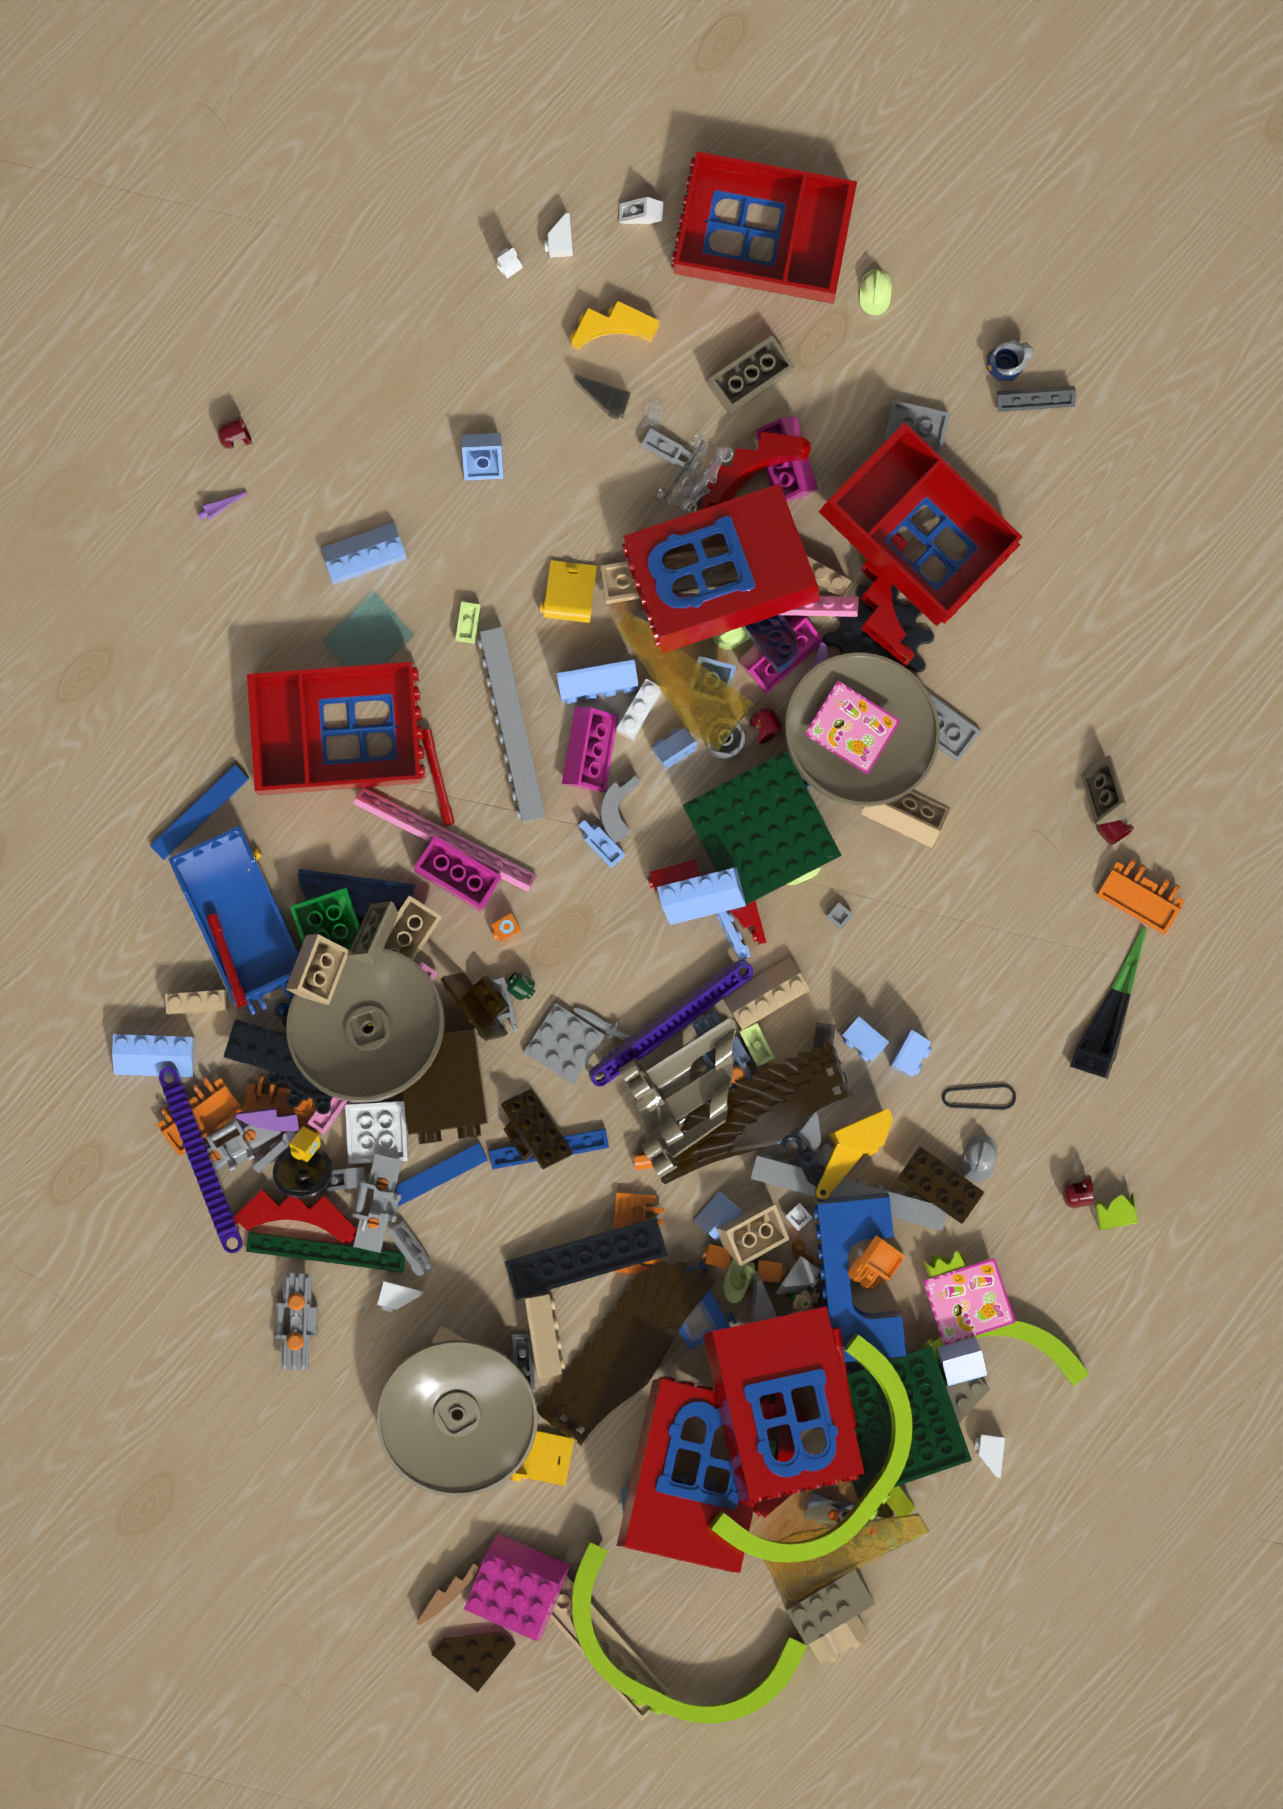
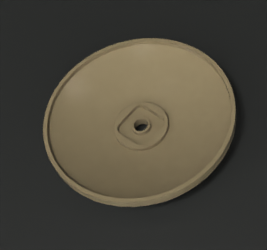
[784,653,940,807]
[286,948,445,1102]
[377,1340,538,1497]

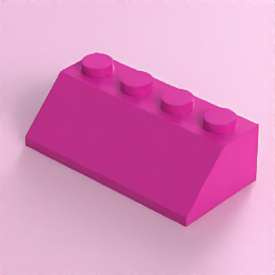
[754,416,818,502]
[737,615,824,694]
[562,707,619,792]
[414,836,502,913]

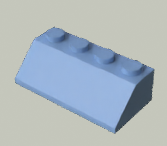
[321,522,407,585]
[557,660,639,704]
[657,868,746,925]
[112,1034,195,1077]

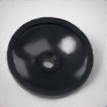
[273,1148,332,1198]

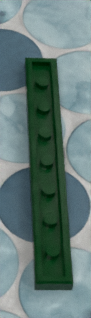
[246,1232,405,1273]

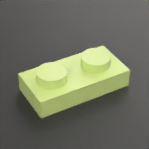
[455,602,481,644]
[739,1023,775,1067]

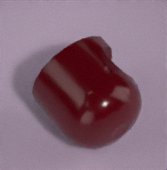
[217,417,253,449]
[749,708,783,745]
[1096,820,1134,846]
[1062,1175,1094,1208]

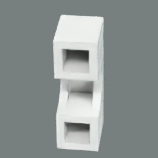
[616,679,663,741]

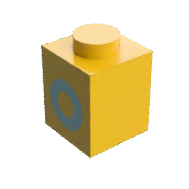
[289,1126,321,1162]

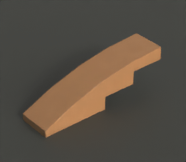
[417,1562,481,1625]

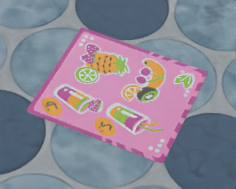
[805,681,900,774]
[923,1258,1016,1345]

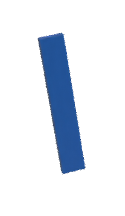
[150,765,249,860]
[489,1128,609,1169]
[395,1143,488,1207]

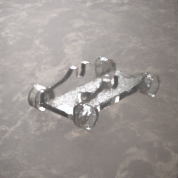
[656,436,733,515]

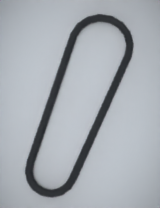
[942,1084,1016,1110]

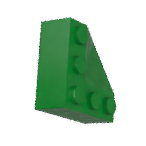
[290,888,360,949]

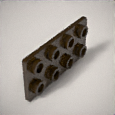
[441,973,510,1041]
[501,1089,573,1170]
[898,1147,984,1224]

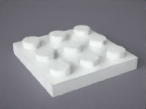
[345,1101,408,1164]

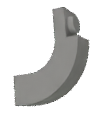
[601,775,641,844]

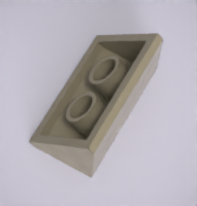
[1082,755,1126,825]
[347,901,399,966]

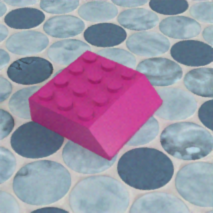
[463,1534,571,1641]

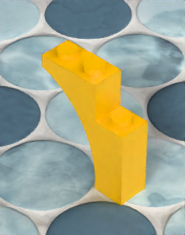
[569,301,659,350]

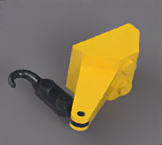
[781,1108,893,1200]

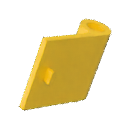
[540,560,597,623]
[510,1431,575,1486]

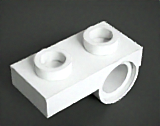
[496,248,523,279]

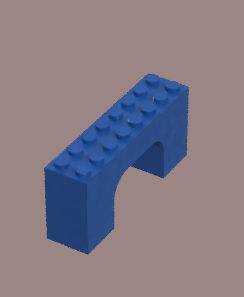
[814,1192,906,1362]

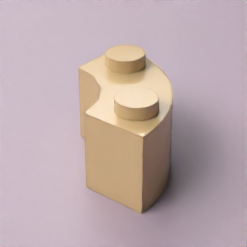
[809,1615,869,1664]

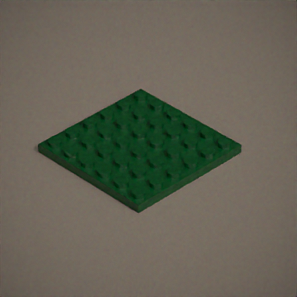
[682,751,842,910]
[847,1346,972,1500]

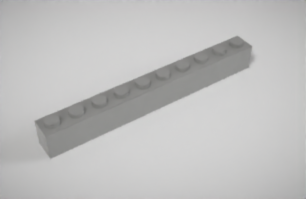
[477,627,546,824]
[750,1153,947,1231]

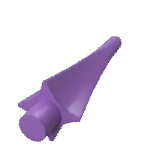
[197,491,247,520]

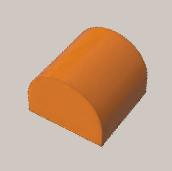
[634,1152,653,1170]

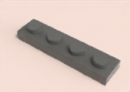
[997,386,1076,412]

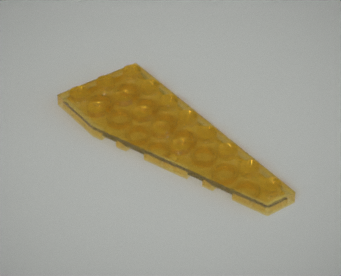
[617,611,753,751]
[763,1513,929,1603]

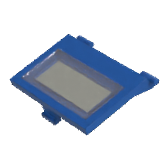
[679,1261,737,1350]

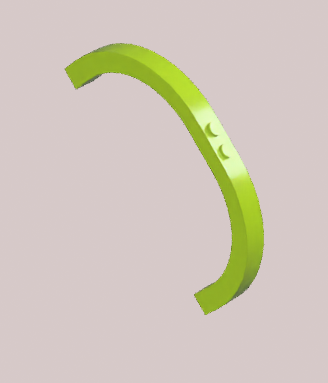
[886,1320,1089,1521]
[708,1334,912,1562]
[571,1542,807,1724]

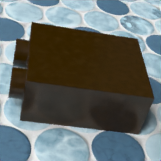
[402,1029,489,1144]

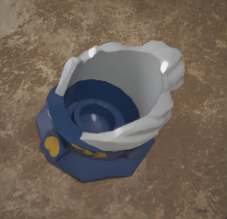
[986,340,1033,381]

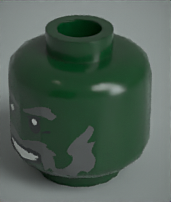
[506,971,536,1000]

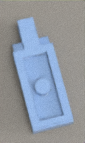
[579,820,625,869]
[716,911,751,960]

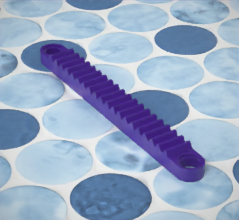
[589,960,753,1087]
[159,1067,243,1253]

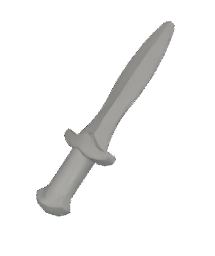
[574,1008,634,1043]

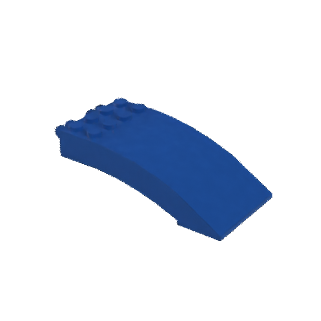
[168,826,299,1015]

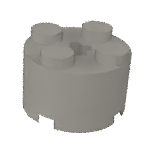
[705,718,745,760]

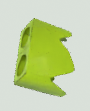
[1093,1192,1138,1230]
[923,1251,967,1279]

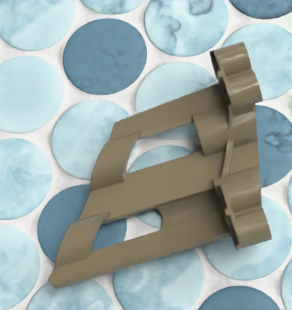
[619,1017,736,1178]

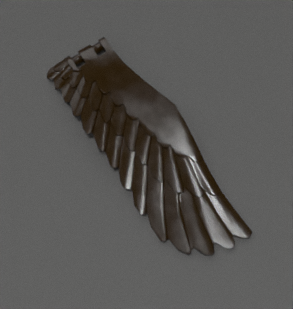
[661,1042,853,1184]
[537,1261,716,1446]

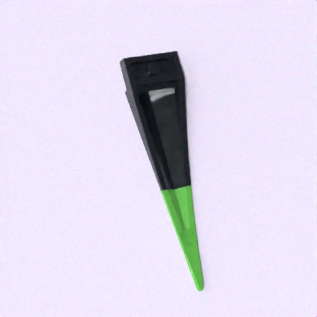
[1070,927,1146,1079]

